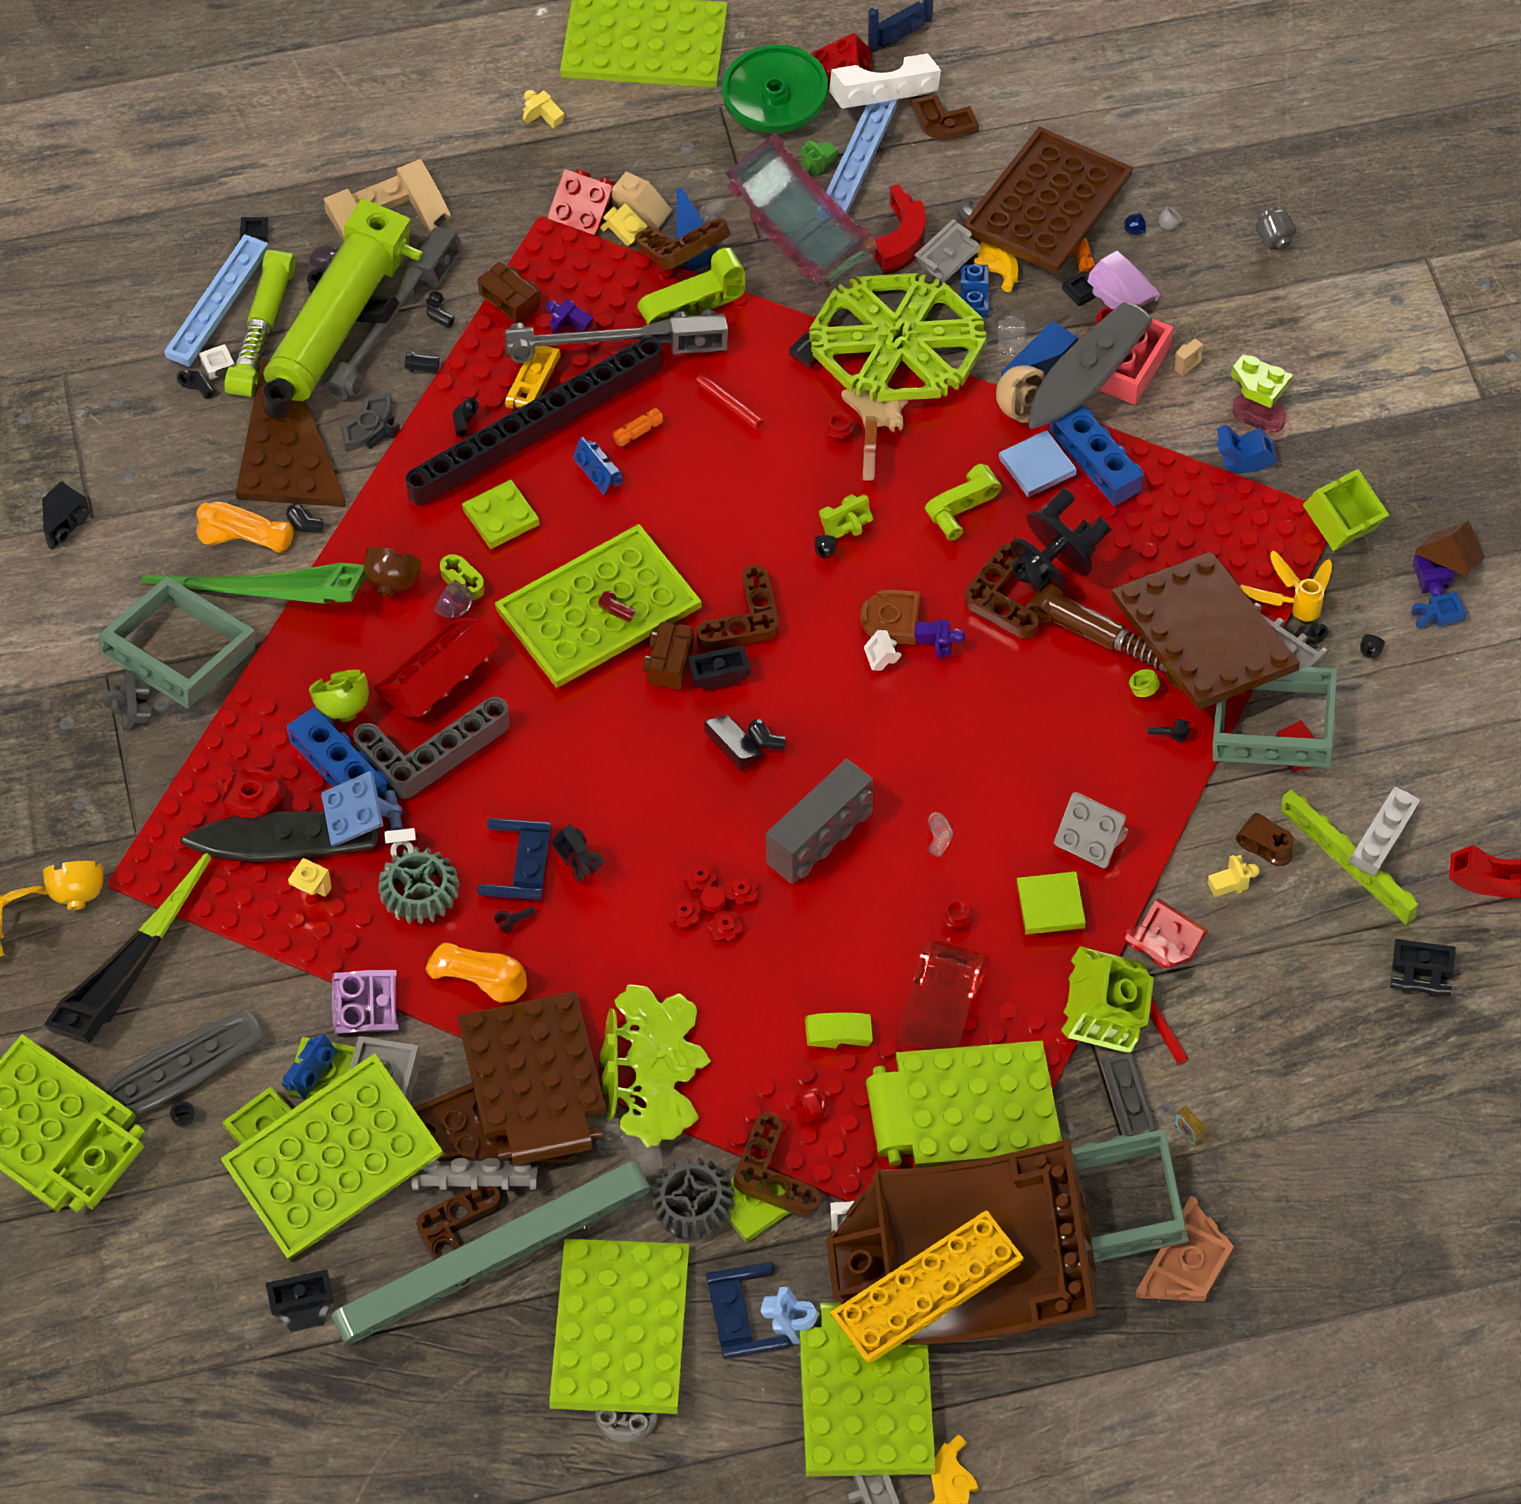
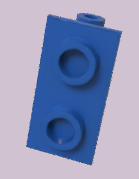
[573,437,623,495]
[282,1033,337,1099]

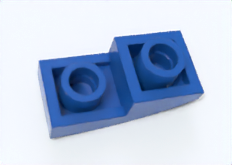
[961,264,988,318]

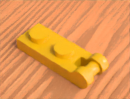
[505,346,560,410]

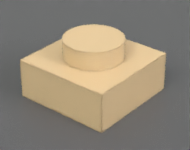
[1174,338,1203,376]

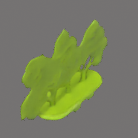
[599,985,711,1148]

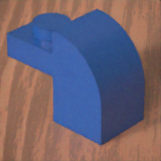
[1217,424,1277,473]

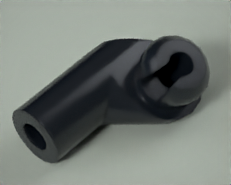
[426,291,455,329]
[452,398,479,437]
[1294,624,1329,643]

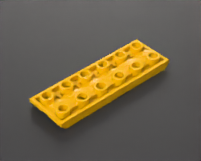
[830,1210,1024,1363]

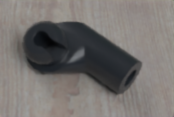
[177,370,216,399]
[286,503,324,533]
[748,719,786,751]

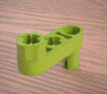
[925,463,1002,541]

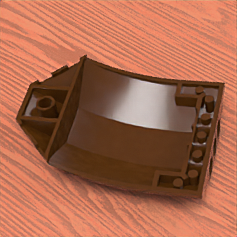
[826,1139,1096,1345]

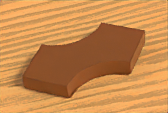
[863,416,877,481]

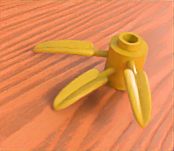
[1239,551,1332,622]

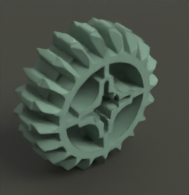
[378,847,459,925]

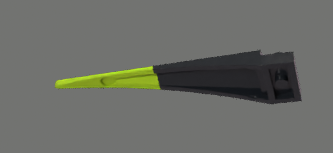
[44,853,211,1043]

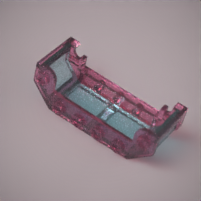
[725,133,878,289]

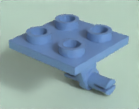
[321,771,403,847]

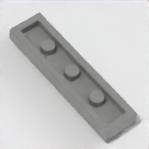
[1348,786,1421,876]

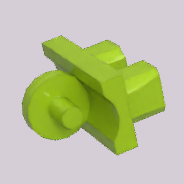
[819,494,873,538]

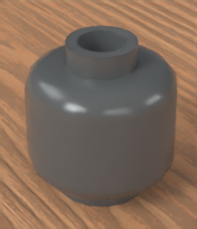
[1256,207,1296,249]

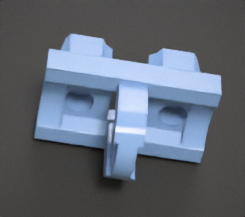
[761,1287,818,1344]

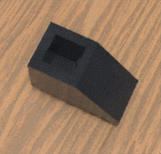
[42,481,90,550]

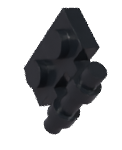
[1390,939,1456,997]

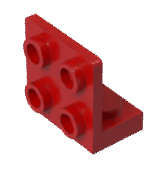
[811,33,873,90]

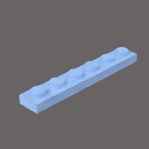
[818,100,897,224]
[164,234,269,367]

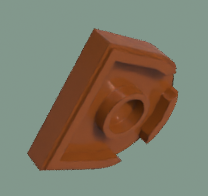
[860,590,920,645]

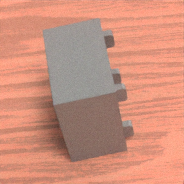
[350,1036,421,1104]

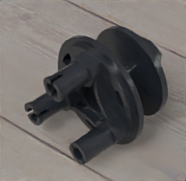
[1011,488,1112,592]

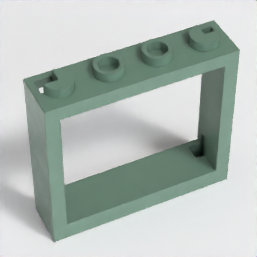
[99,576,255,709]
[1213,667,1337,768]
[1072,1129,1189,1262]

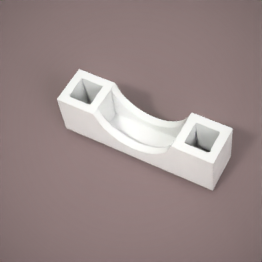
[829,54,941,109]

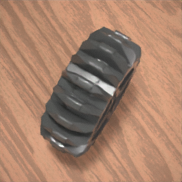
[651,1157,735,1241]

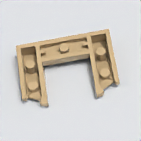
[324,159,451,241]

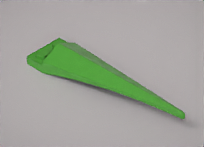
[142,563,366,604]

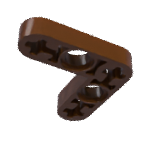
[635,218,730,269]
[965,544,1039,638]
[697,565,779,649]
[733,1112,821,1217]
[416,1186,501,1291]

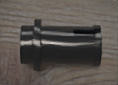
[405,351,440,373]

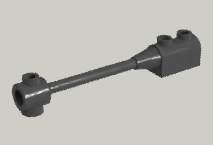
[321,227,463,401]
[504,309,728,363]

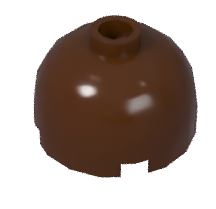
[364,547,422,597]

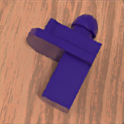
[546,299,593,334]
[1413,554,1455,597]
[915,619,966,659]

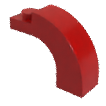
[873,184,926,275]
[1449,845,1521,898]

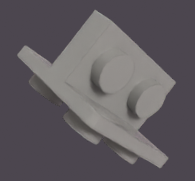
[1054,792,1129,868]

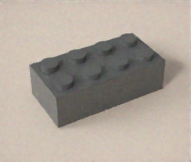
[766,758,873,885]

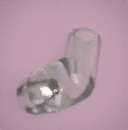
[699,197,727,224]
[928,812,953,857]

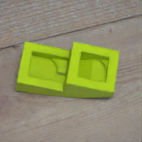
[805,1013,873,1049]

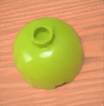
[309,670,370,722]

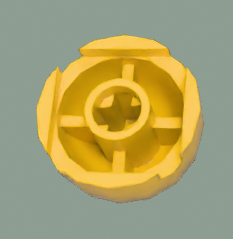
[43,861,103,910]

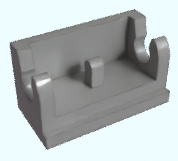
[915,219,981,284]

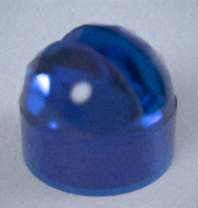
[1124,213,1146,236]

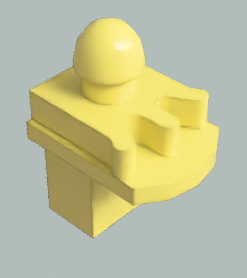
[523,90,564,129]
[1207,855,1260,898]

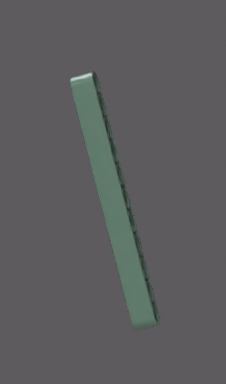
[331,1161,651,1345]

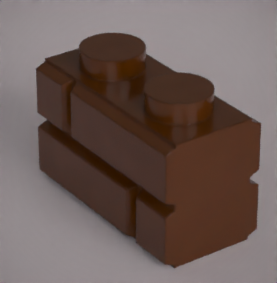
[478,261,540,323]
[643,622,694,690]

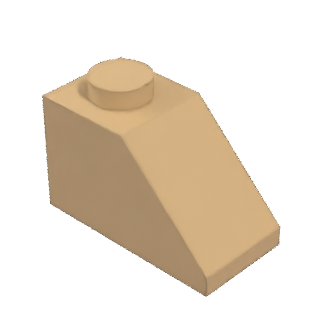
[612,171,673,230]

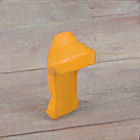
[196,501,294,553]
[426,943,527,1003]

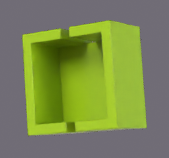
[1303,469,1389,551]

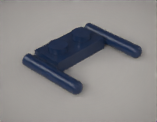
[868,0,933,52]
[477,818,552,900]
[706,1262,791,1359]

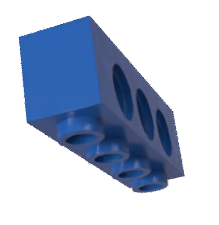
[1049,405,1144,506]
[287,707,388,800]

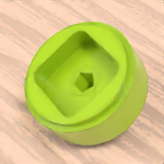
[1129,669,1160,697]

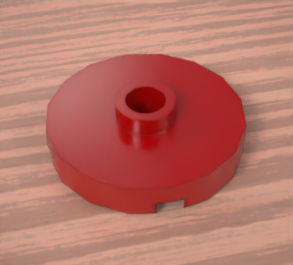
[221,768,281,818]

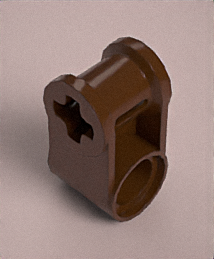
[1236,813,1293,866]

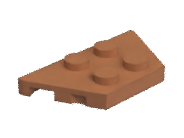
[1135,1196,1234,1302]

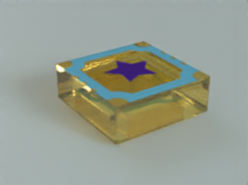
[1175,1106,1205,1148]

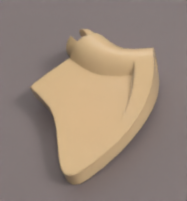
[842,388,908,432]

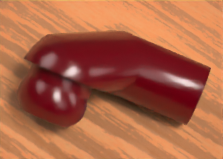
[598,591,636,623]

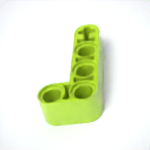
[637,247,745,325]

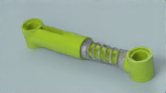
[225,249,296,398]

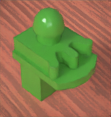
[797,140,838,177]

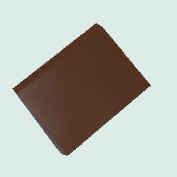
[1415,520,1485,577]

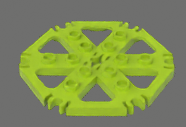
[809,273,987,402]

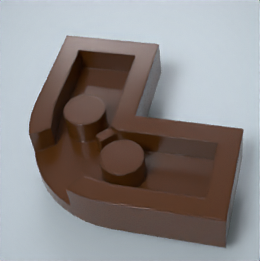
[911,94,979,140]

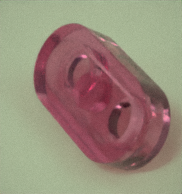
[1232,394,1286,433]

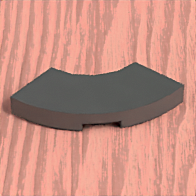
[341,393,392,452]

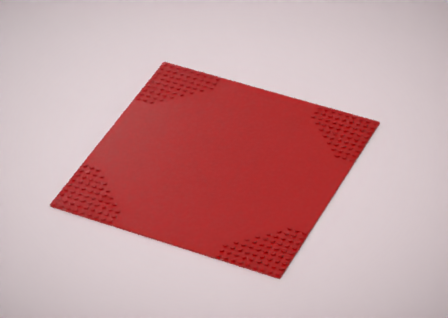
[108,216,1327,1202]

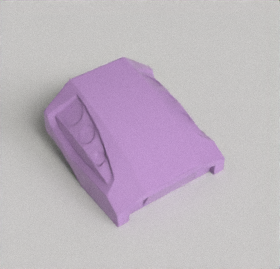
[1087,251,1160,310]
[331,970,398,1035]

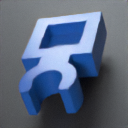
[1411,591,1466,627]

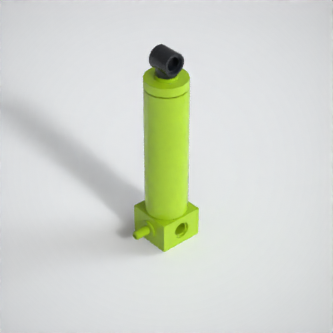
[263,198,423,418]

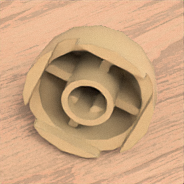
[996,365,1046,423]

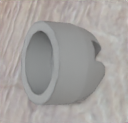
[1158,206,1182,230]

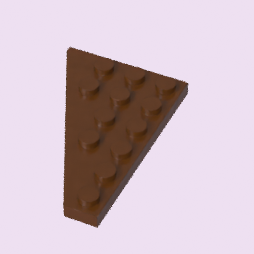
[236,359,346,507]
[413,1082,576,1163]

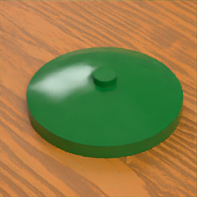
[722,44,828,133]

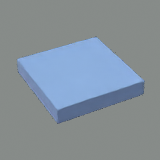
[999,430,1076,498]

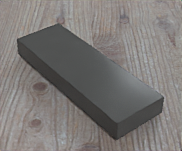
[1102,1052,1157,1137]

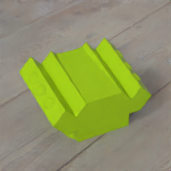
[1061,947,1154,1053]

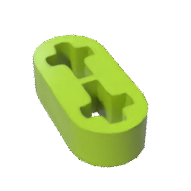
[440,554,485,600]

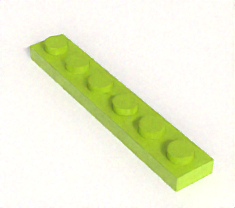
[1280,789,1418,926]

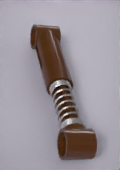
[1026,583,1182,690]

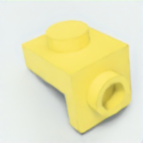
[600,203,648,247]
[288,858,332,897]

